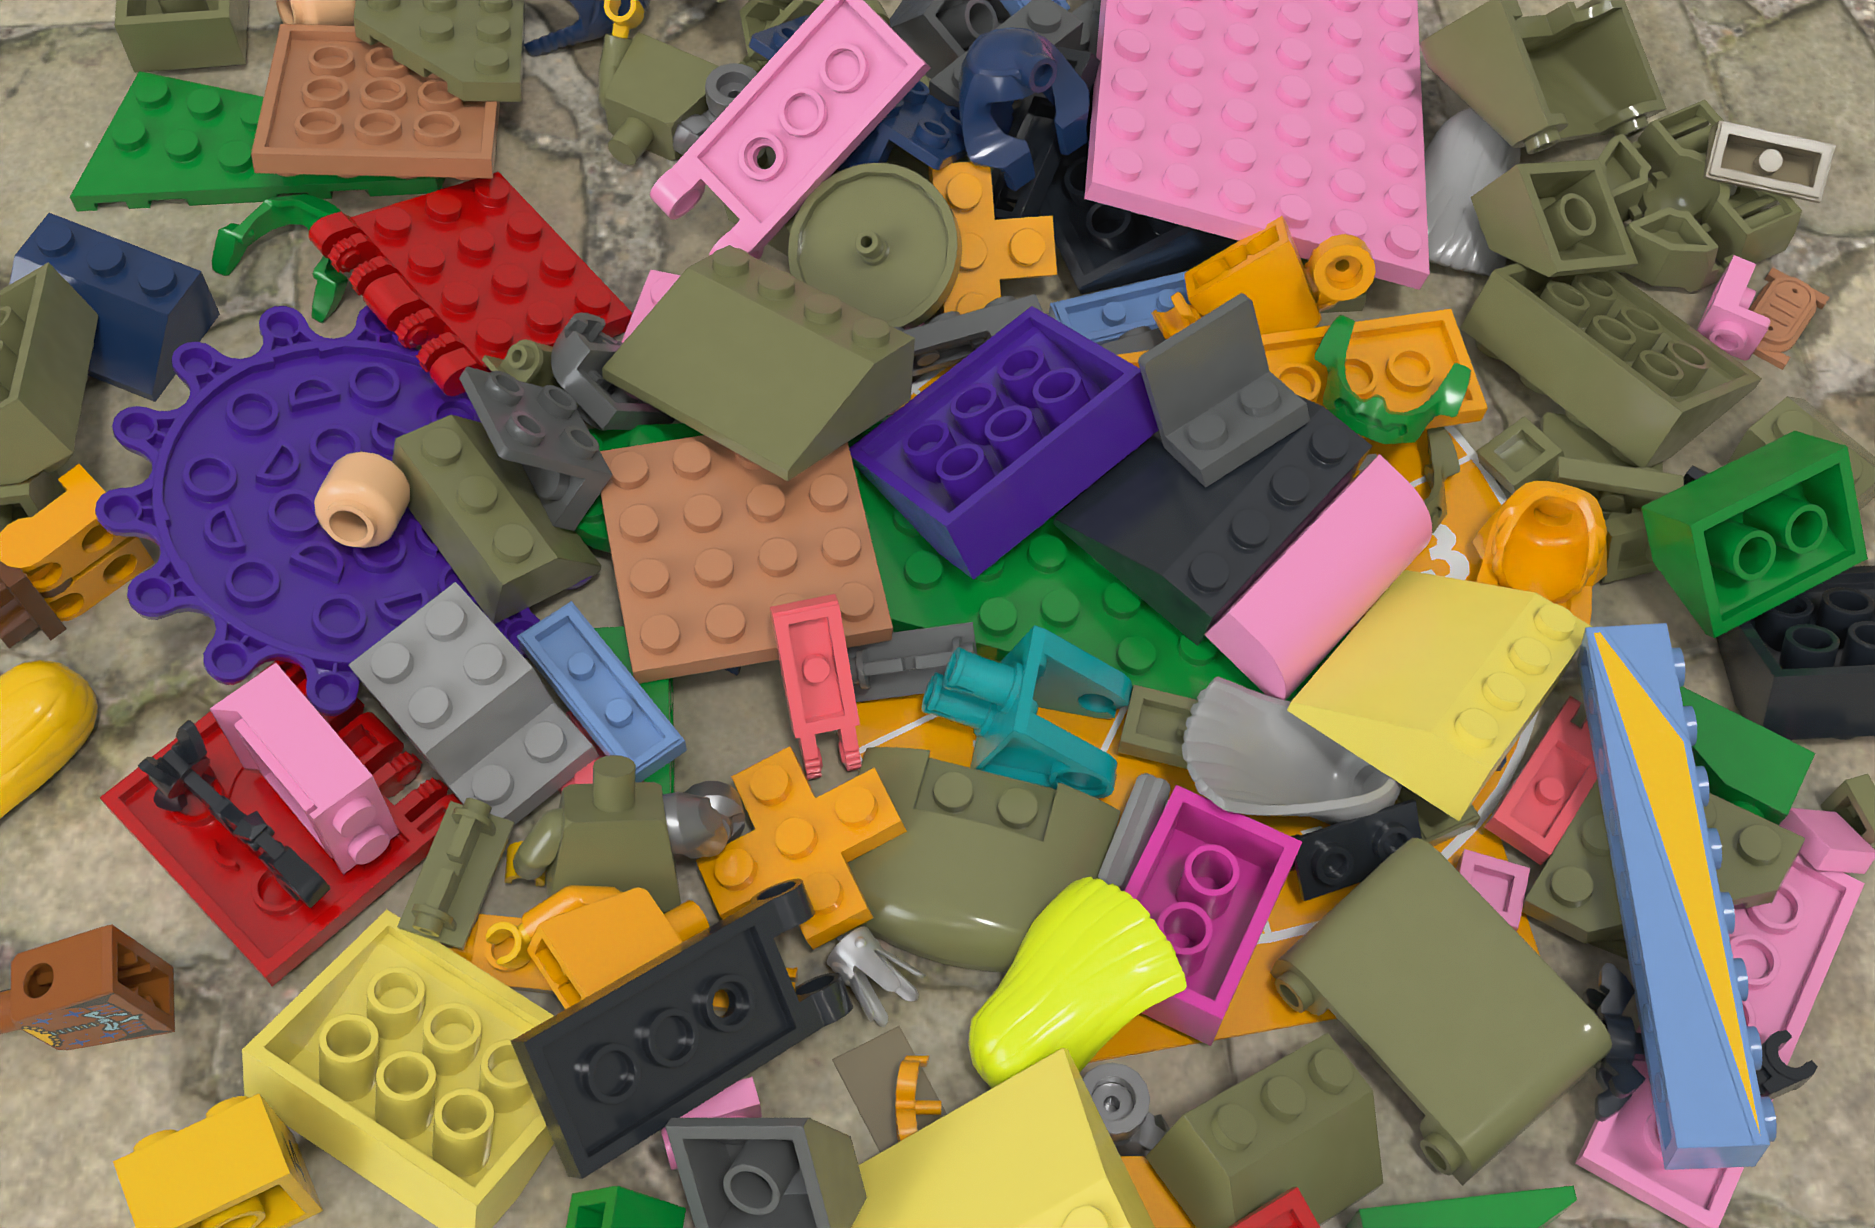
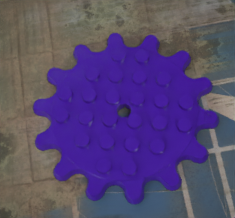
[95,306,592,716]

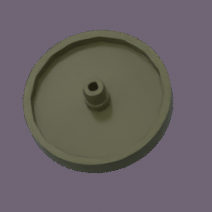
[788,163,962,330]

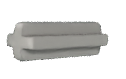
[1098,773,1171,891]

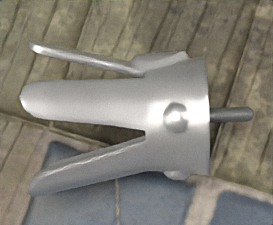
[827,926,926,1027]

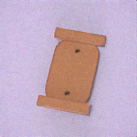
[1749,267,1830,370]

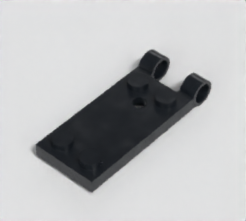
[511,878,853,1179]

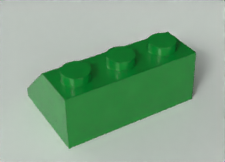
[1641,430,1868,638]

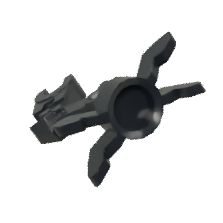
[138,720,331,908]
[1583,963,1818,1122]

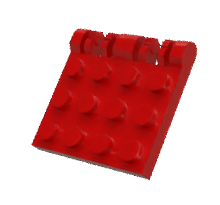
[308,172,633,396]
[99,660,464,987]

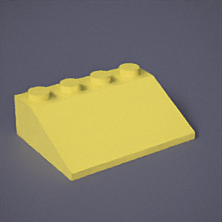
[1287,570,1592,821]
[242,910,554,1228]
[851,1048,1155,1228]

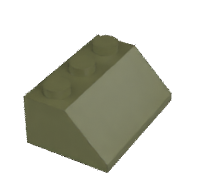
[392,415,602,624]
[1145,1033,1383,1228]

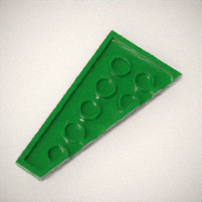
[70,71,446,212]

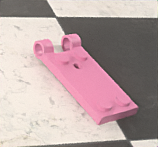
[650,0,931,259]

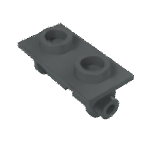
[847,622,977,702]

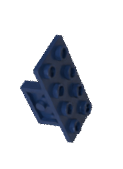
[748,15,968,171]

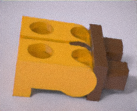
[0,464,155,648]

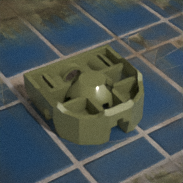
[1598,100,1802,292]

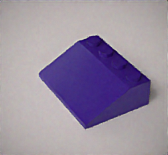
[849,306,1159,580]

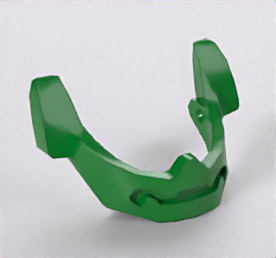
[211,194,348,322]
[1314,315,1471,444]

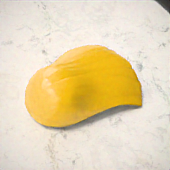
[0,660,98,819]

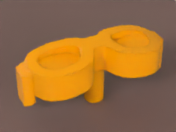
[895,1055,942,1142]

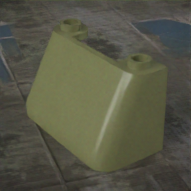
[1420,0,1667,154]
[1270,838,1612,1186]

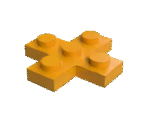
[928,162,1057,314]
[696,746,907,949]

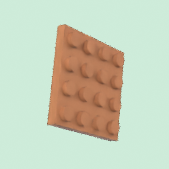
[251,24,500,180]
[600,435,893,683]

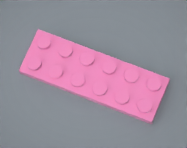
[1575,853,1865,1228]

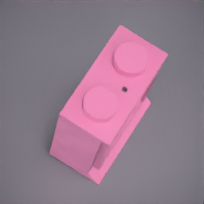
[210,663,399,874]

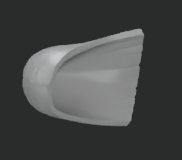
[1424,108,1521,277]
[1182,677,1402,825]

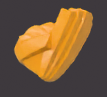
[1472,481,1607,625]

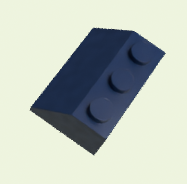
[9,213,220,402]

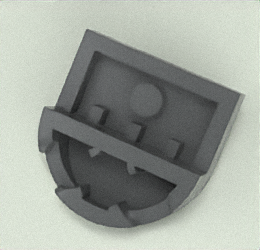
[551,313,675,431]

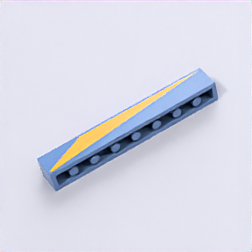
[1577,623,1777,1170]

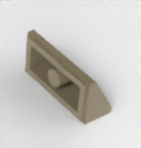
[1703,120,1835,203]

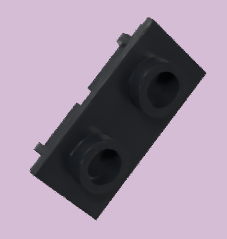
[1290,799,1422,901]

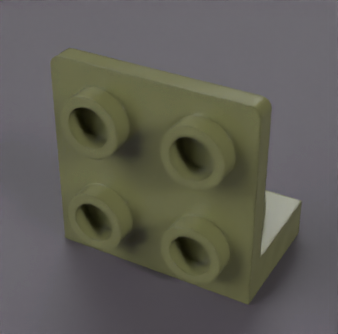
[1540,412,1684,520]

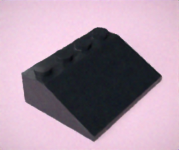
[1012,85,1238,294]
[1053,395,1372,646]
[1716,565,1875,741]

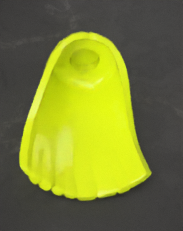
[968,877,1187,1089]

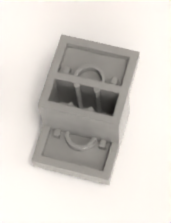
[348,582,599,824]

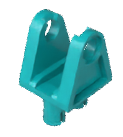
[922,625,1132,799]

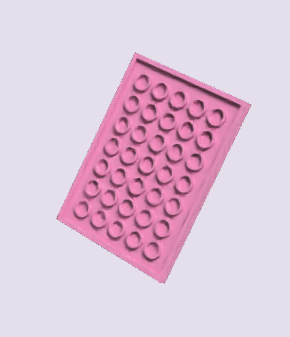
[1084,0,1430,290]

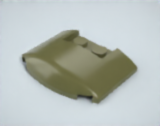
[848,747,1120,972]

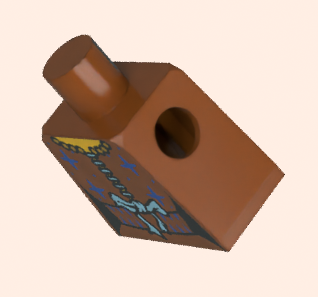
[0,924,175,1050]

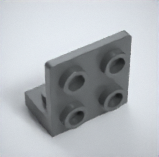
[1138,293,1310,488]
[459,367,613,531]

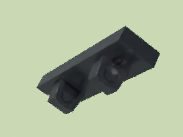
[991,46,1100,220]

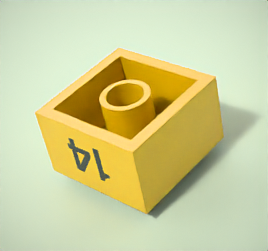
[113,1094,323,1228]

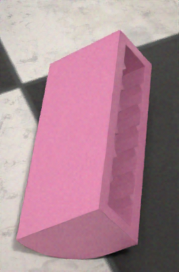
[1204,454,1432,700]

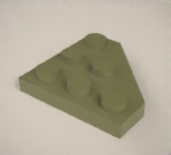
[354,0,525,102]
[1522,780,1805,944]

